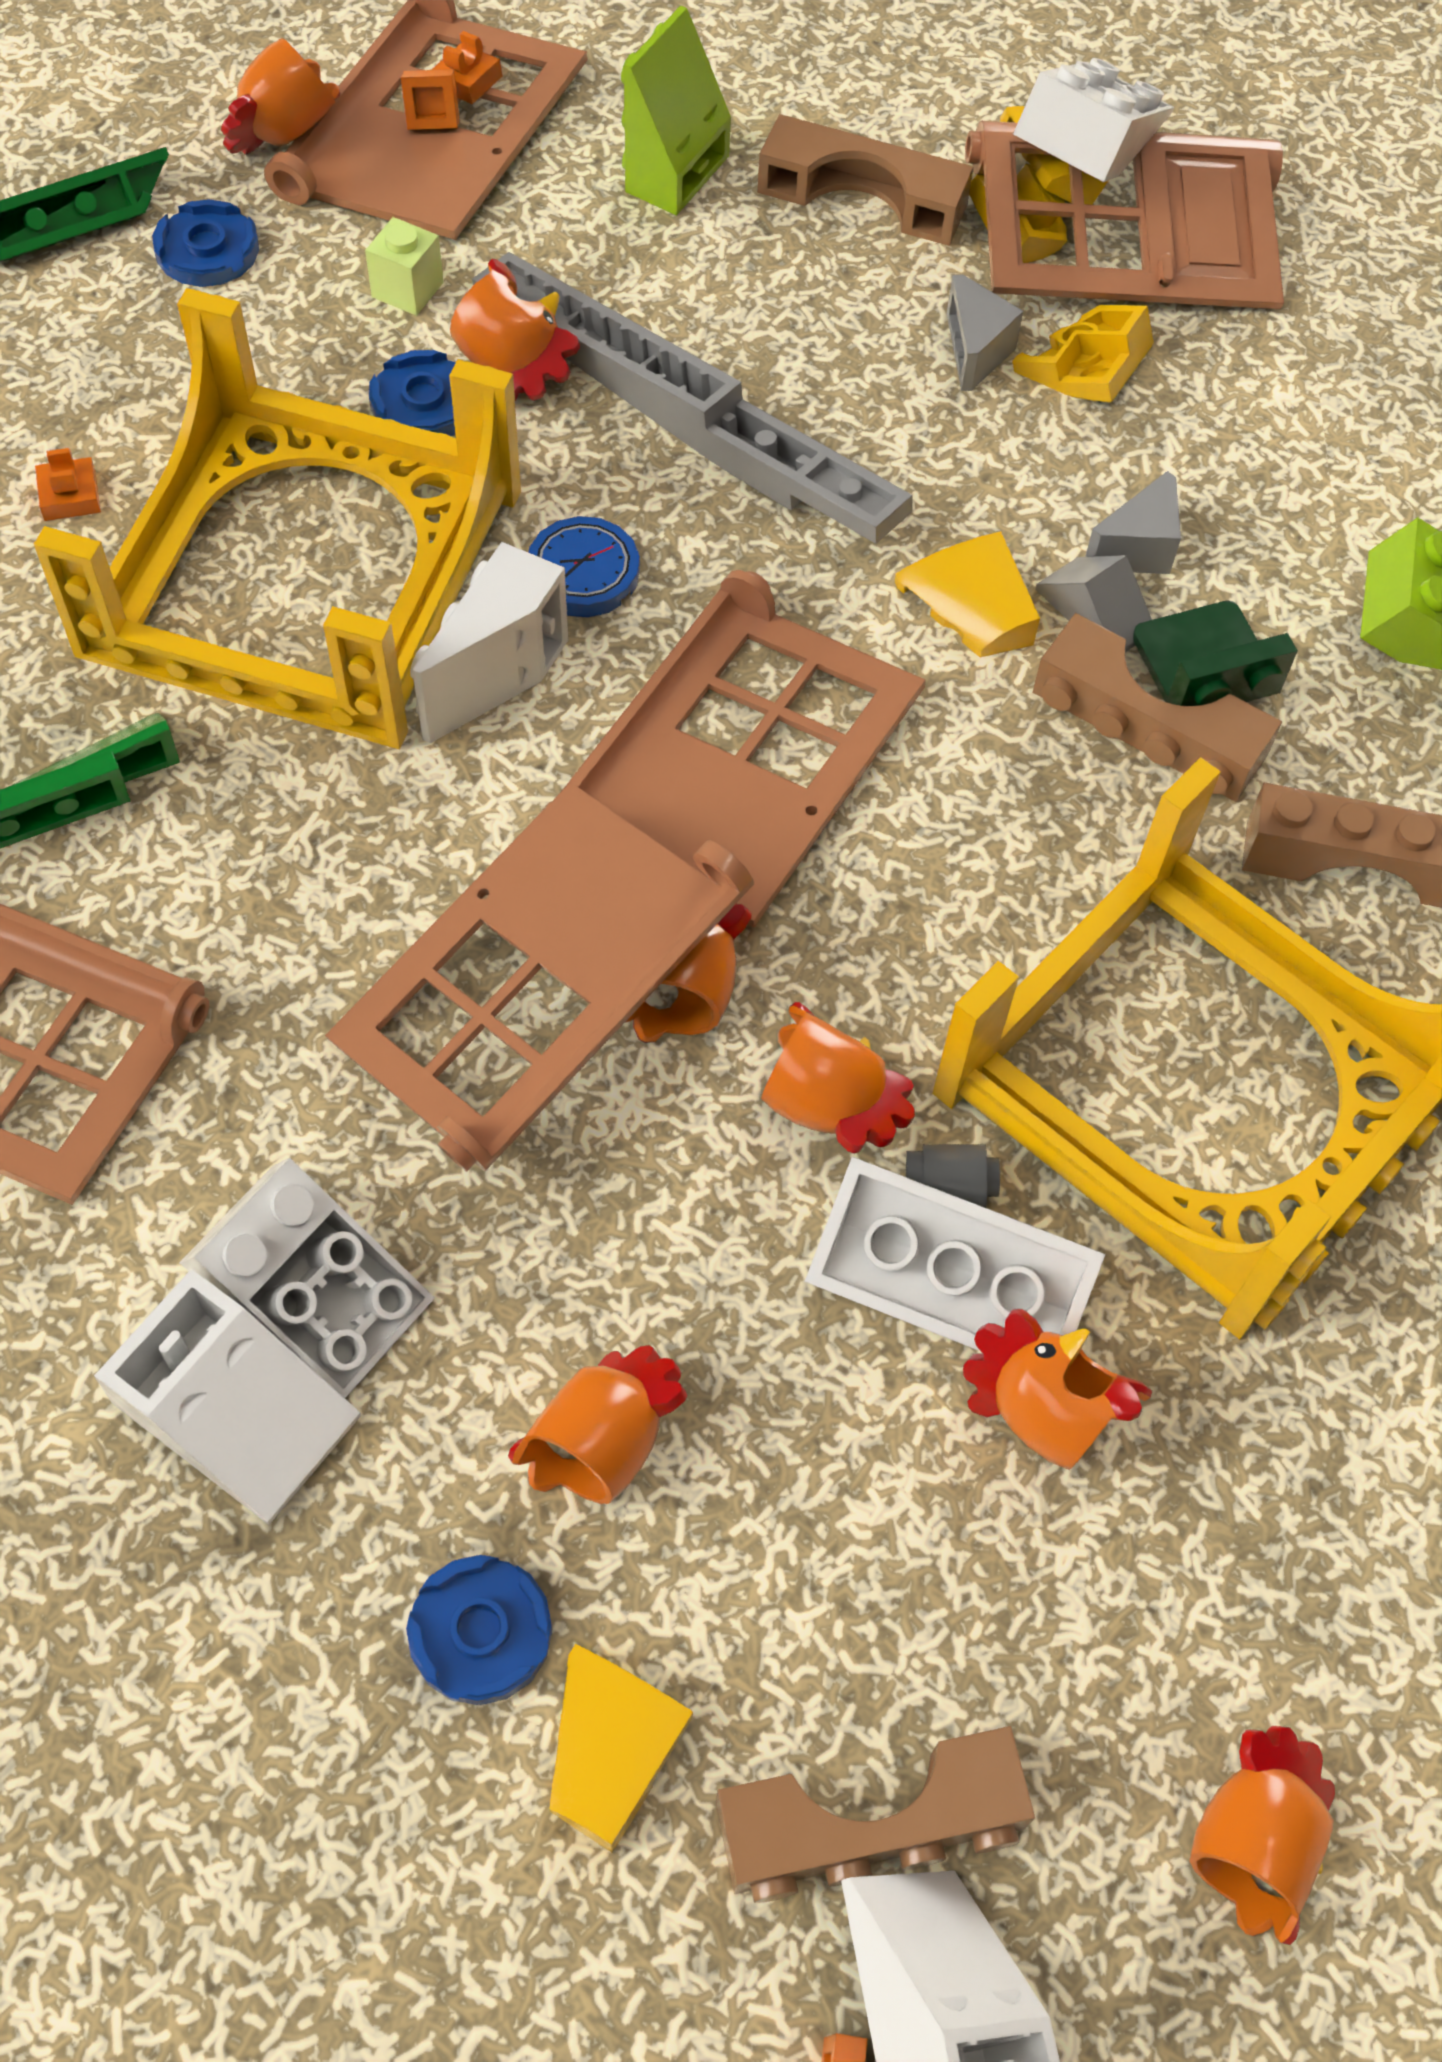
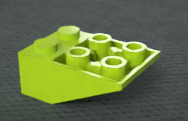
[621,5,731,216]
[1360,517,1442,670]

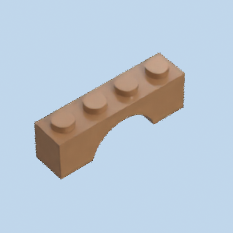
[757,114,974,246]
[1032,612,1282,802]
[1242,782,1442,908]
[715,1726,1035,1903]

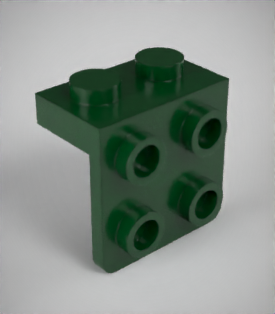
[1133,600,1298,706]

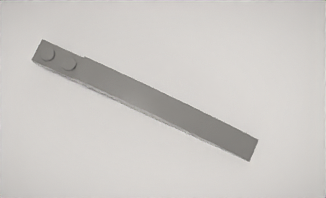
[472,252,912,544]

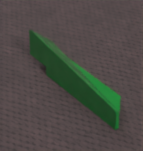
[0,147,169,262]
[0,713,180,849]

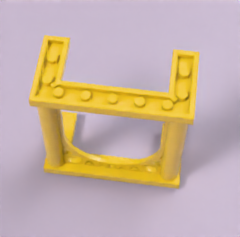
[34,288,521,750]
[932,757,1442,1340]

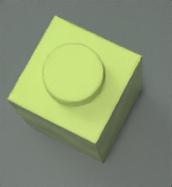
[365,217,444,316]

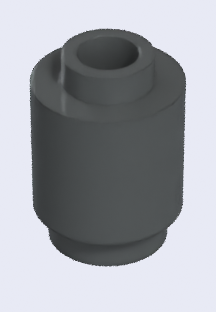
[906,1144,1000,1208]

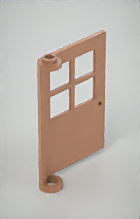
[264,0,588,240]
[965,120,1284,309]
[540,570,926,927]
[325,782,754,1172]
[0,904,209,1205]

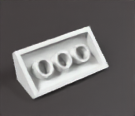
[804,1157,1105,1351]

